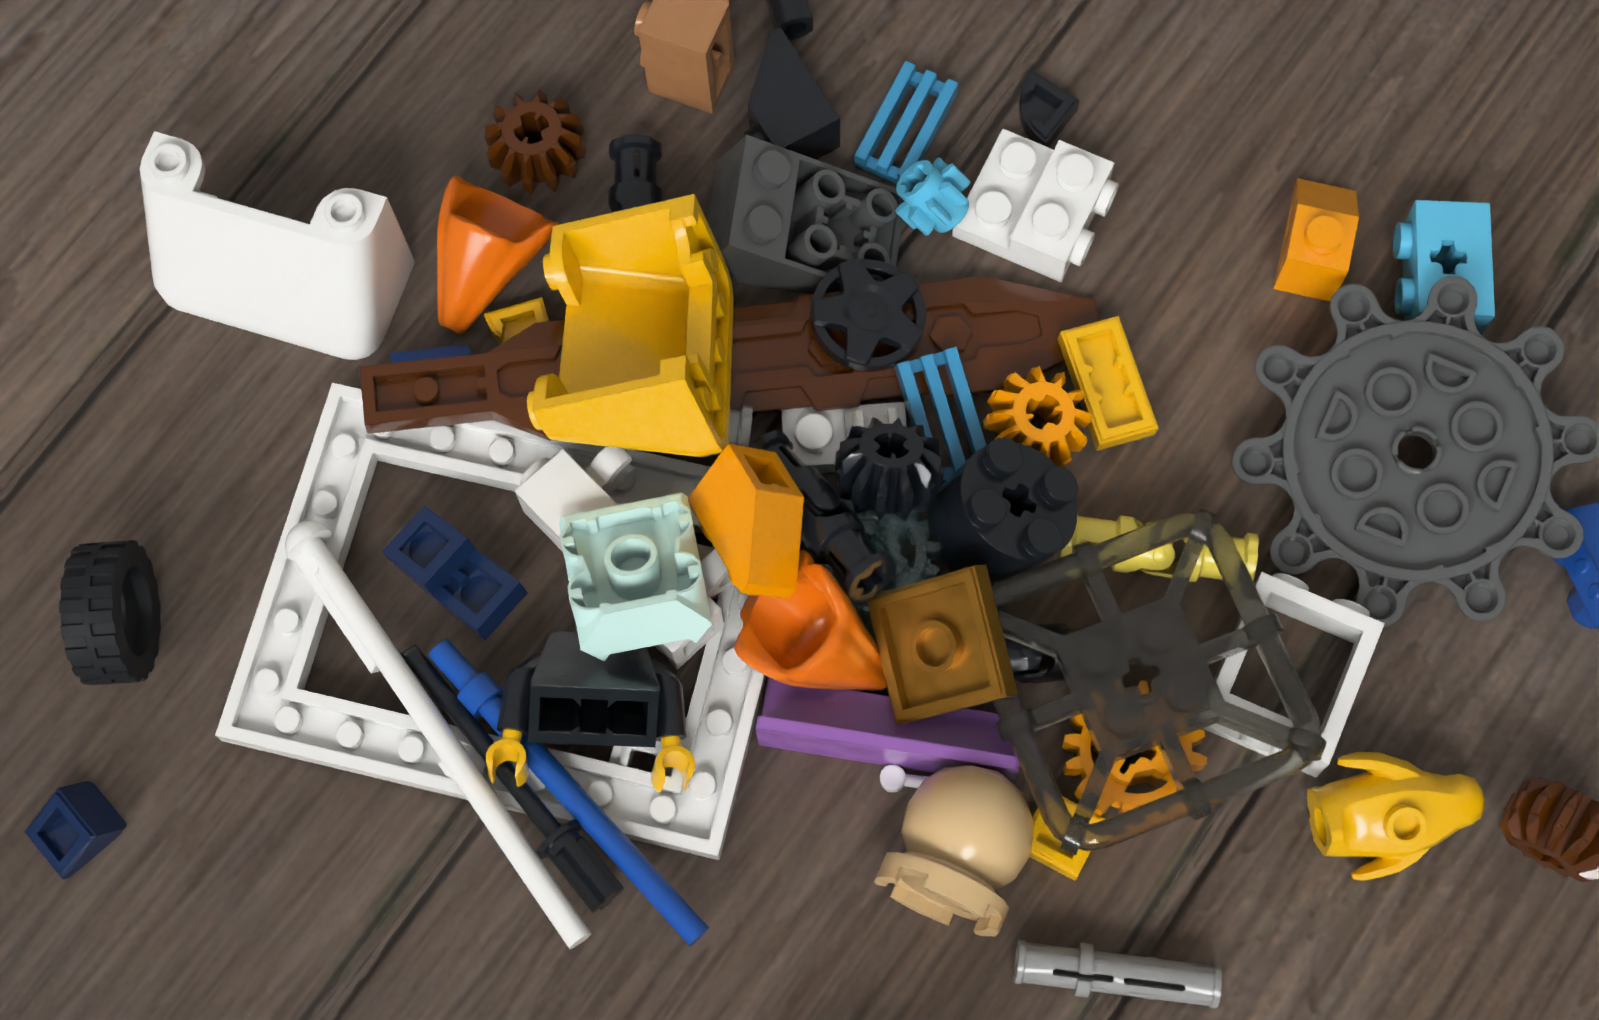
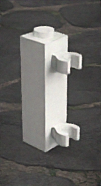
[515,447,732,670]

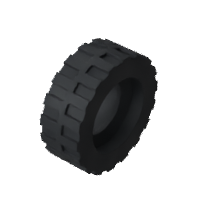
[59,540,161,686]

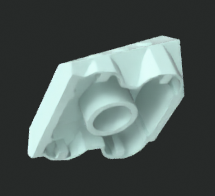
[559,493,712,662]

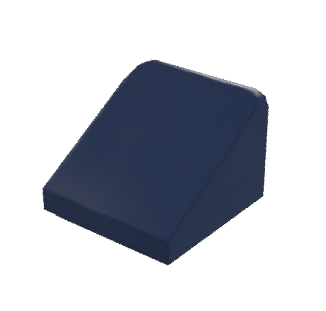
[25,781,127,879]

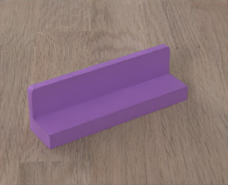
[756,677,1024,784]

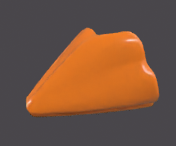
[437,176,560,335]
[734,550,887,692]

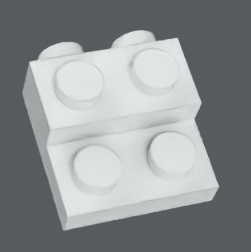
[952,129,1119,283]

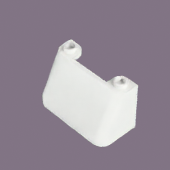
[140,131,415,360]

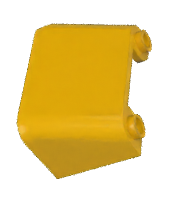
[527,194,734,457]

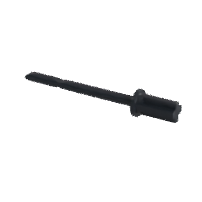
[401,644,624,913]

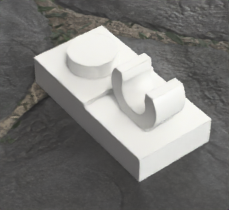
[781,402,907,473]

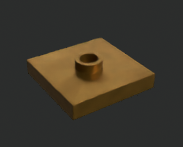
[867,565,1018,725]

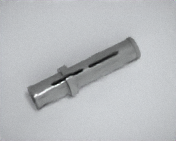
[1013,939,1222,1009]

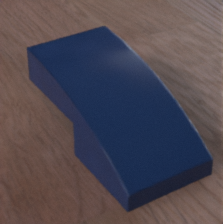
[382,505,528,640]

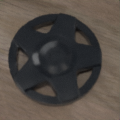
[810,258,926,372]

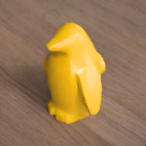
[1307,752,1485,881]

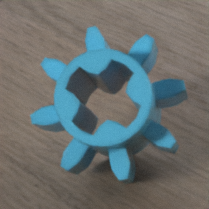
[895,158,971,236]

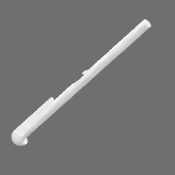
[285,521,591,949]

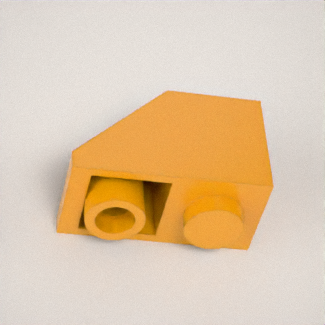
[688,443,804,599]

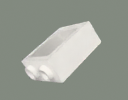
[1195,572,1385,778]

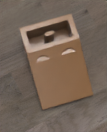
[634,0,735,114]

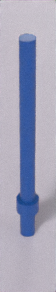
[428,639,709,946]

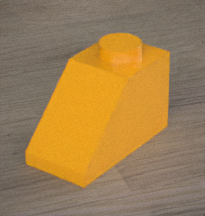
[1273,178,1359,302]

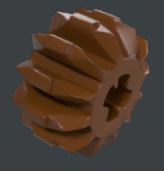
[484,89,587,195]
[1499,777,1599,882]

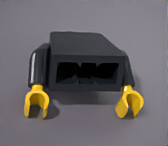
[486,631,695,792]

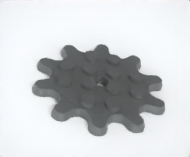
[1231,276,1599,628]

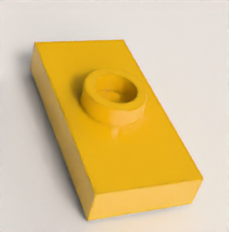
[1057,316,1159,451]

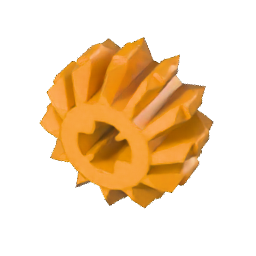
[983,366,1092,467]

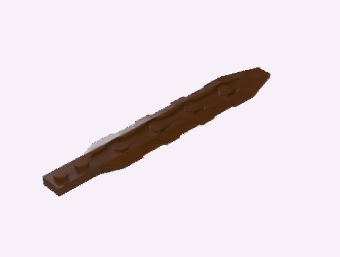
[359,276,1099,441]

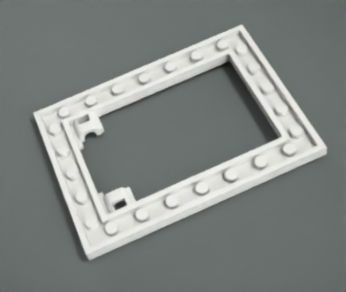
[215,383,801,860]

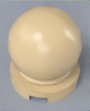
[874,764,1035,937]

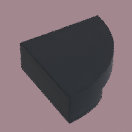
[1019,70,1080,147]

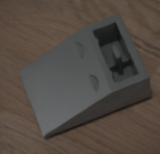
[707,135,904,294]

